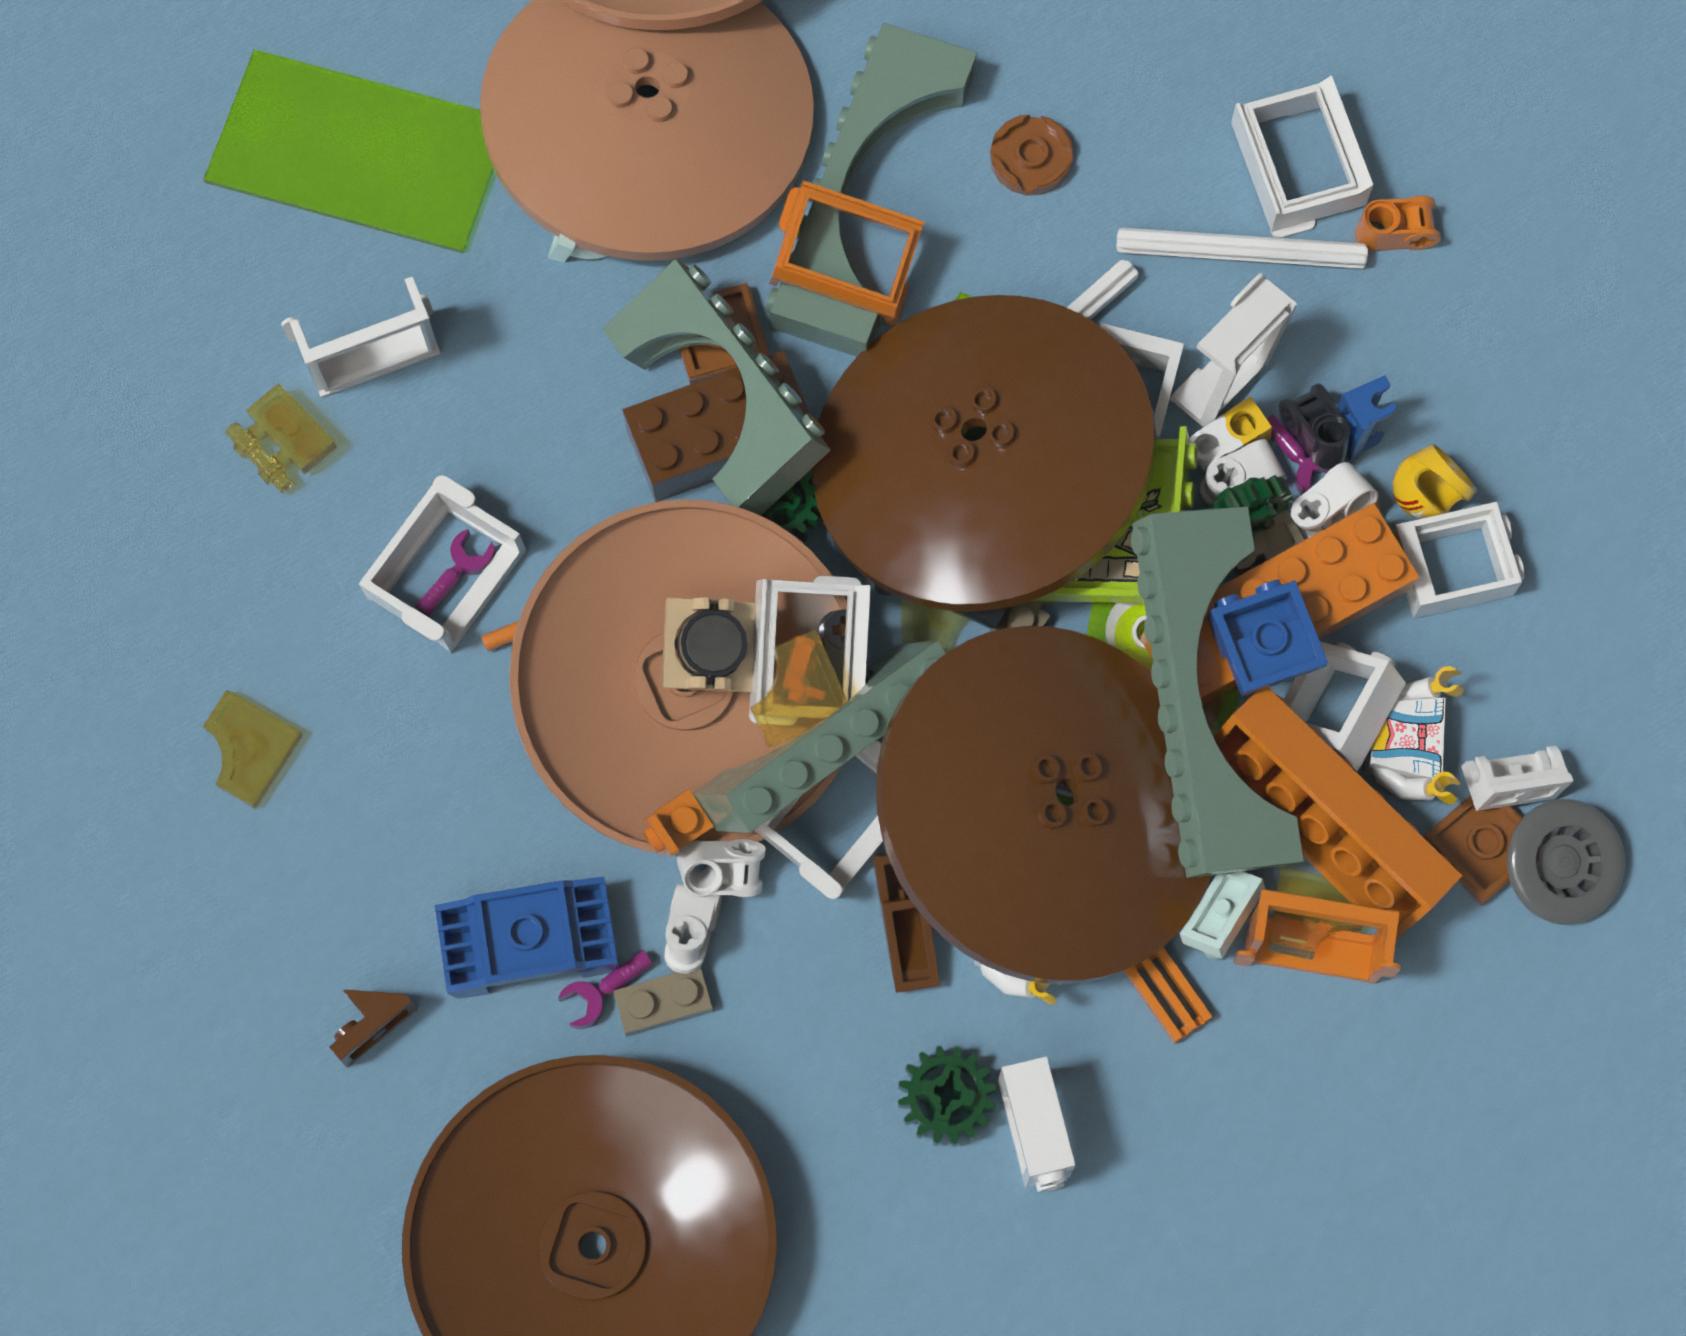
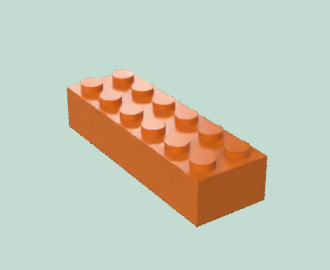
[1140,502,1420,704]
[1213,687,1462,940]

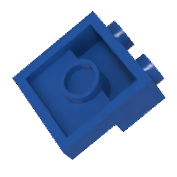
[1207,579,1328,697]

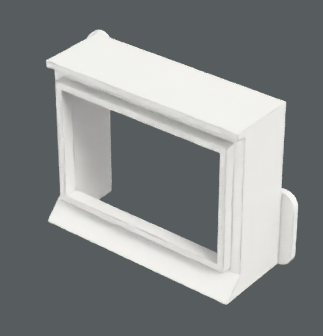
[1231,75,1373,238]
[1170,272,1297,427]
[281,276,441,398]
[359,475,527,653]
[749,576,870,725]
[754,740,883,899]

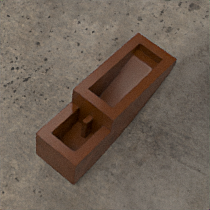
[871,852,940,993]

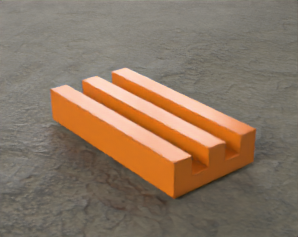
[1123,947,1212,1044]

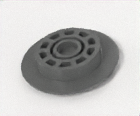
[1507,799,1625,925]

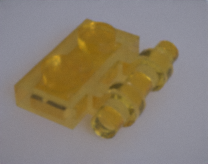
[225,383,337,493]

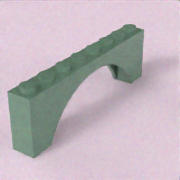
[765,23,977,357]
[1131,507,1304,878]

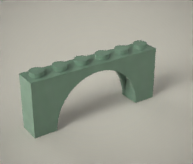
[603,259,831,516]
[693,640,946,833]

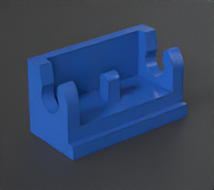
[1337,375,1397,461]

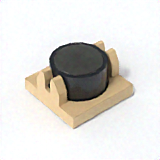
[661,597,756,693]

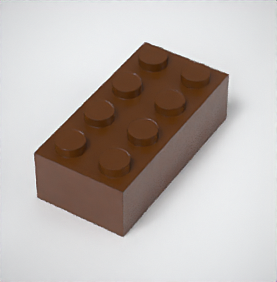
[622,350,810,502]

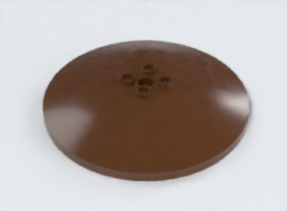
[811,295,1156,612]
[876,626,1211,984]
[402,1055,777,1336]

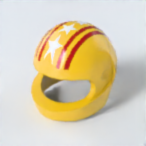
[1392,444,1477,519]

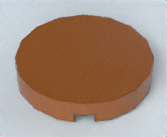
[990,115,1073,196]

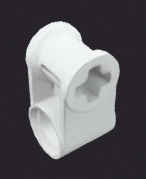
[1199,439,1287,507]
[1291,462,1378,539]
[676,839,765,897]
[664,883,722,974]

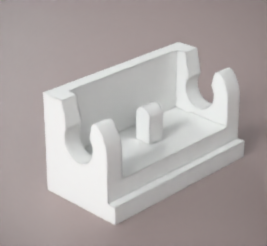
[1461,746,1573,811]

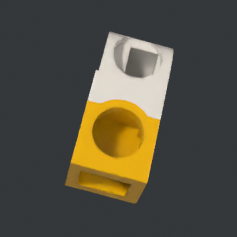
[1189,396,1272,474]

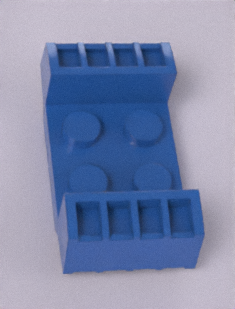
[435,876,618,999]

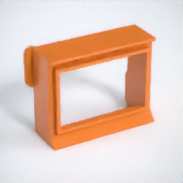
[768,180,925,325]
[1233,889,1401,984]

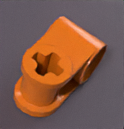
[1355,196,1441,252]

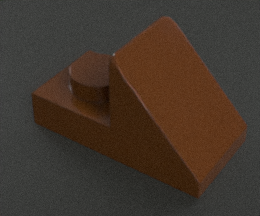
[329,989,417,1068]

